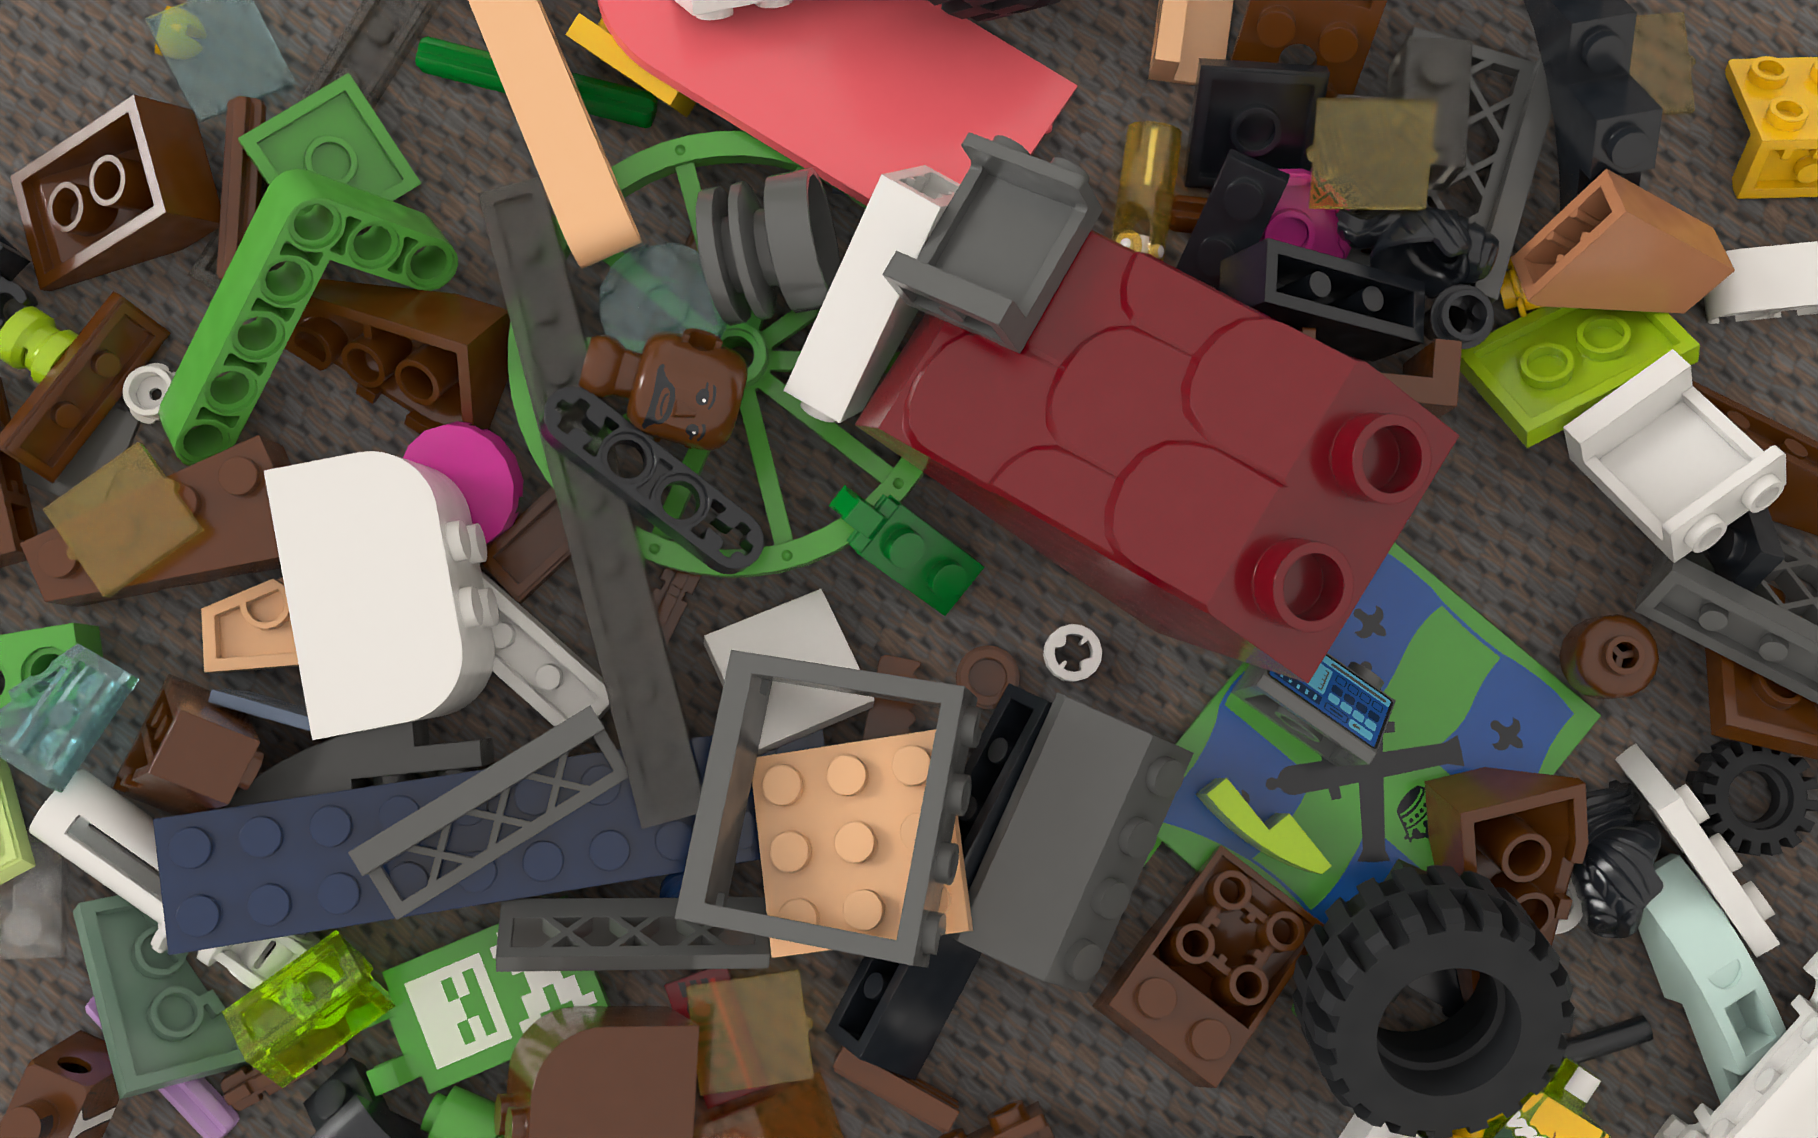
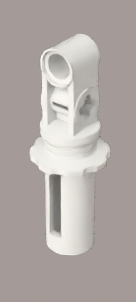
[29,769,360,1025]

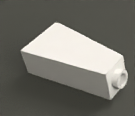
[783,165,960,423]

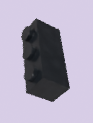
[1219,238,1425,362]

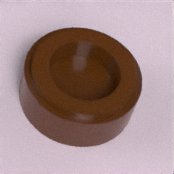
[956,645,1020,709]

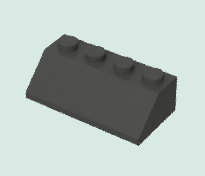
[949,692,1194,994]

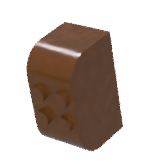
[494,1006,699,1138]

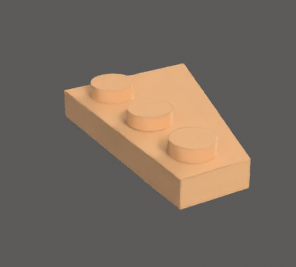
[201,577,299,673]

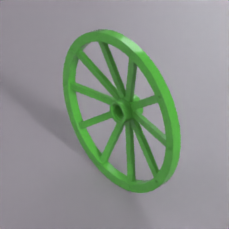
[508,131,924,578]

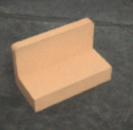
[1148,0,1234,86]

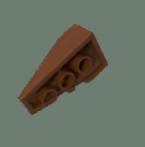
[256,279,511,434]
[1424,767,1588,1005]

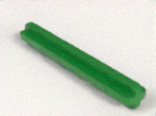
[415,36,658,128]

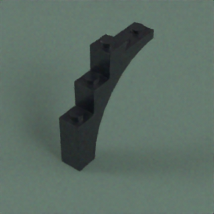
[1523,0,1663,212]

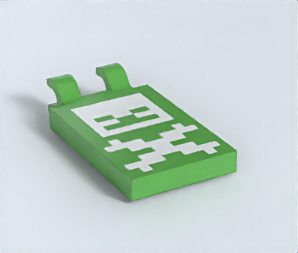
[343,895,611,1097]

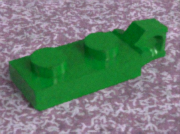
[828,485,985,616]

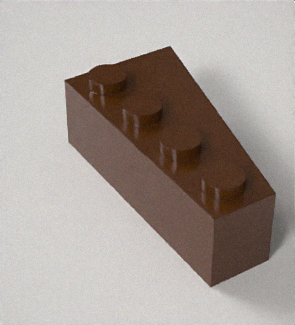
[20,435,291,607]

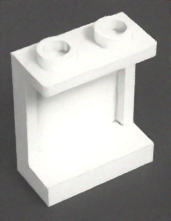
[1563,349,1786,563]

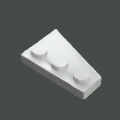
[1615,743,1780,957]

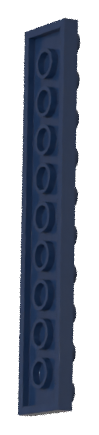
[153,729,825,955]

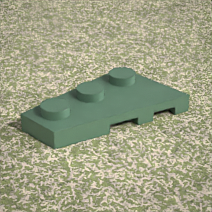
[73,895,259,1099]

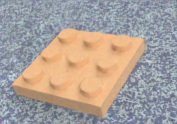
[752,729,973,958]

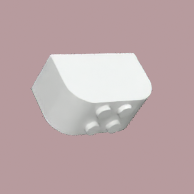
[264,451,499,740]

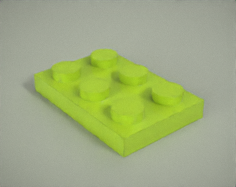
[1460,307,1700,448]

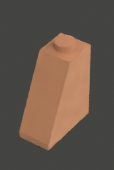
[1511,169,1735,314]

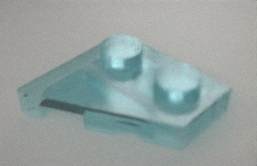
[0,643,139,793]

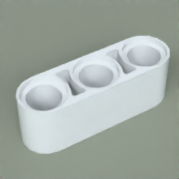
[1704,241,1818,324]

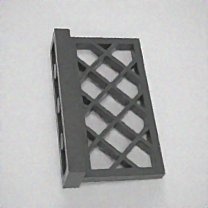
[1346,27,1552,304]
[1634,542,1818,704]

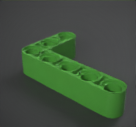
[158,168,458,466]

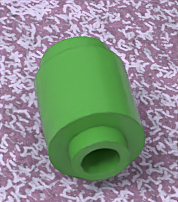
[420,1085,504,1138]

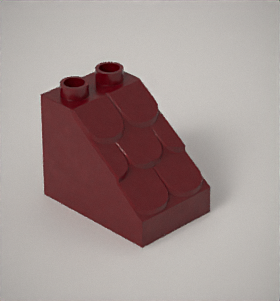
[855,230,1460,683]

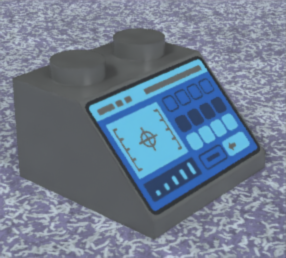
[1231,653,1396,766]

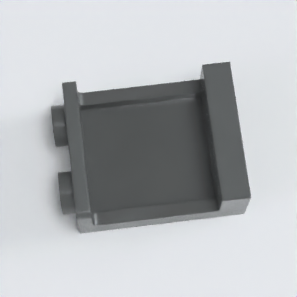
[882,133,1103,354]

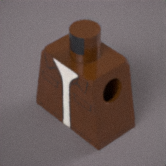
[0,1030,119,1138]

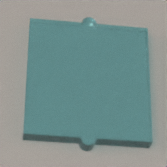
[145,0,295,123]

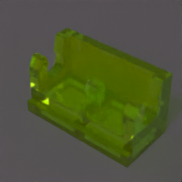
[222,930,395,1088]

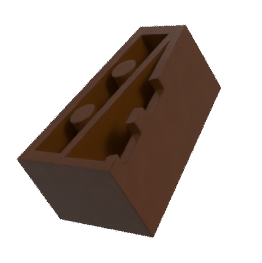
[110,674,264,815]

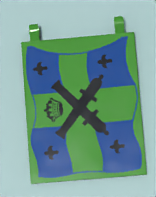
[1143,542,1601,1017]

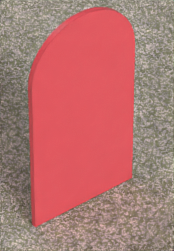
[597,0,1078,206]

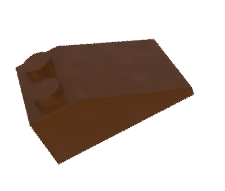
[10,94,221,291]

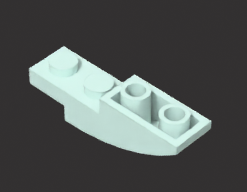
[1638,853,1787,1103]

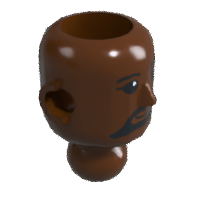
[578,328,748,451]

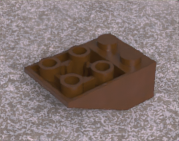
[1093,845,1324,1088]

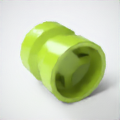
[0,306,78,384]

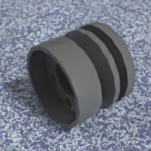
[696,167,841,326]

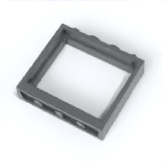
[674,650,982,968]

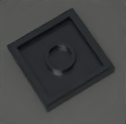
[1183,58,1330,189]

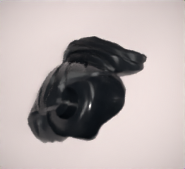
[1337,181,1499,299]
[1571,780,1664,938]

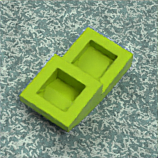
[1195,778,1332,874]

